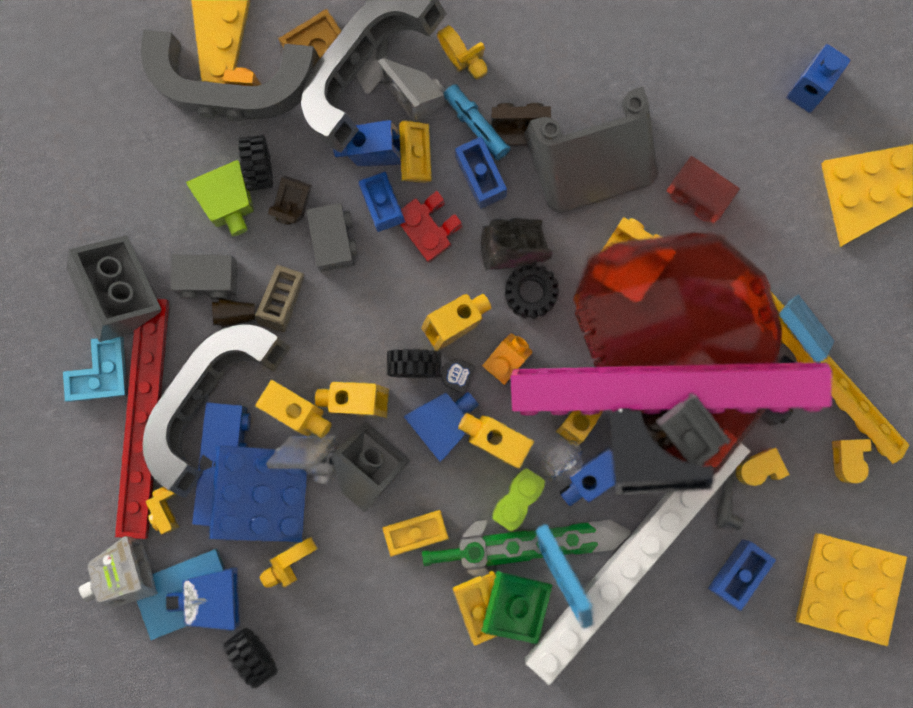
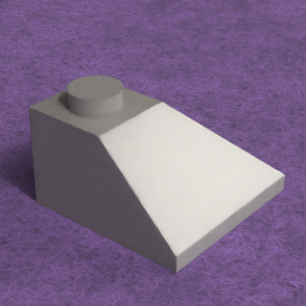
[378,58,445,123]

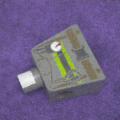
[79,536,158,607]

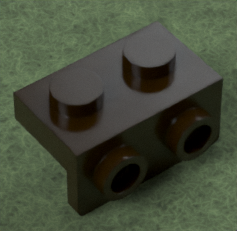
[491,102,551,146]

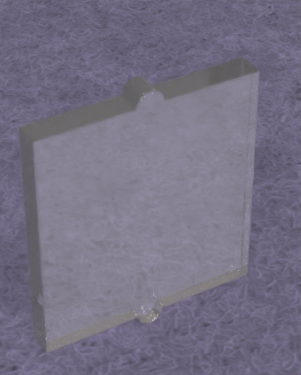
[266,436,337,469]

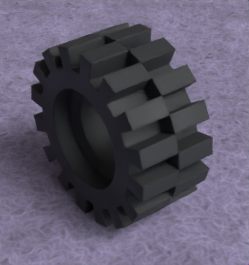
[238,134,273,191]
[505,263,559,319]
[387,349,441,378]
[224,628,277,689]

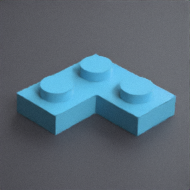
[63,336,128,402]

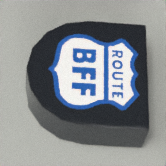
[441,359,476,394]

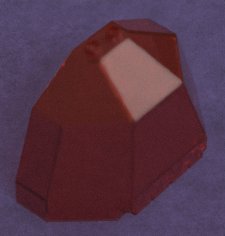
[573,232,783,475]

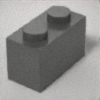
[306,203,358,272]
[170,254,237,300]

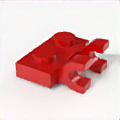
[399,191,463,263]

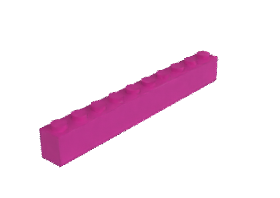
[511,362,831,416]

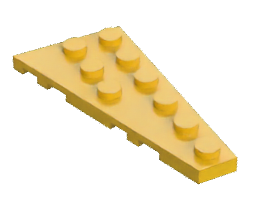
[191,0,250,84]
[821,144,913,247]

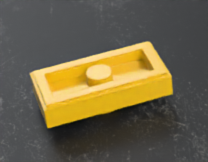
[399,121,432,183]
[382,510,449,557]

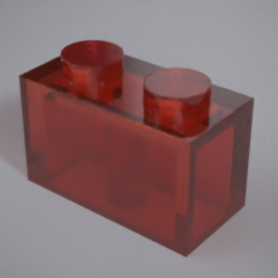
[666,155,740,223]

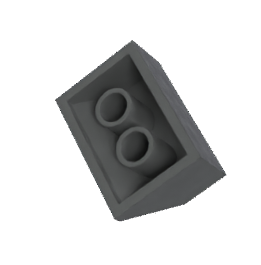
[67,236,161,342]

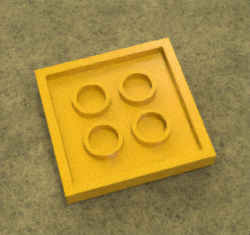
[795,533,907,646]

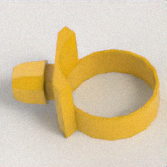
[437,25,488,80]
[260,537,318,588]

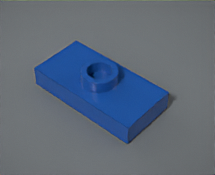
[358,172,405,232]

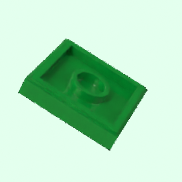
[482,571,553,644]

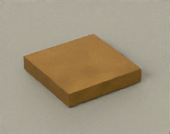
[278,9,341,58]

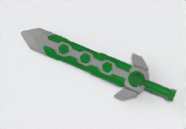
[422,520,631,578]

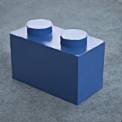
[455,136,507,209]
[707,540,776,611]

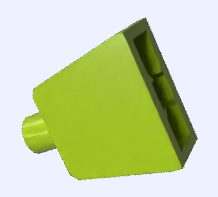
[186,160,254,236]

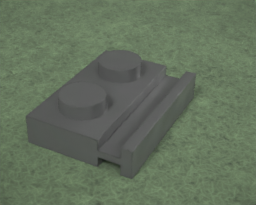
[656,393,730,465]

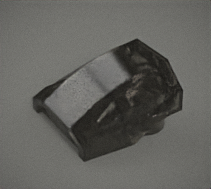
[481,218,553,271]

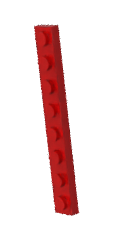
[115,299,170,539]

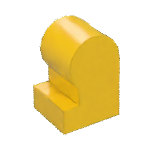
[555,410,604,447]
[832,439,871,484]
[735,447,790,486]

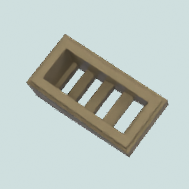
[255,265,305,332]

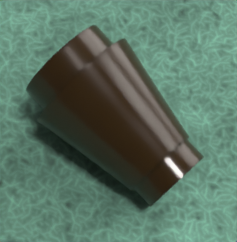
[212,299,255,328]

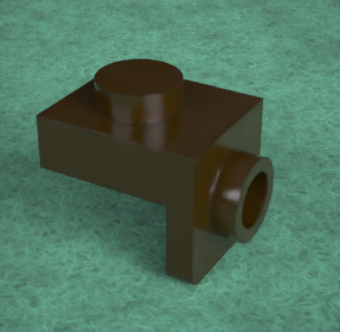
[268,175,312,225]

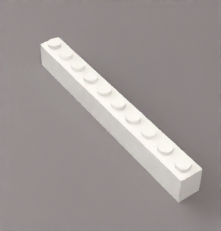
[524,431,750,685]

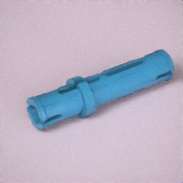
[443,84,511,160]

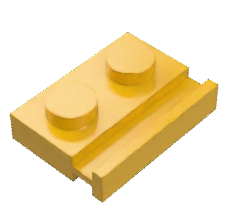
[452,571,496,646]

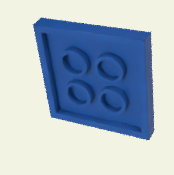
[209,446,309,542]

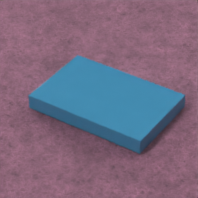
[779,294,835,363]
[536,524,594,629]
[137,548,225,640]

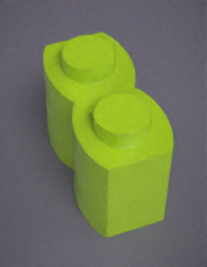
[492,468,545,531]

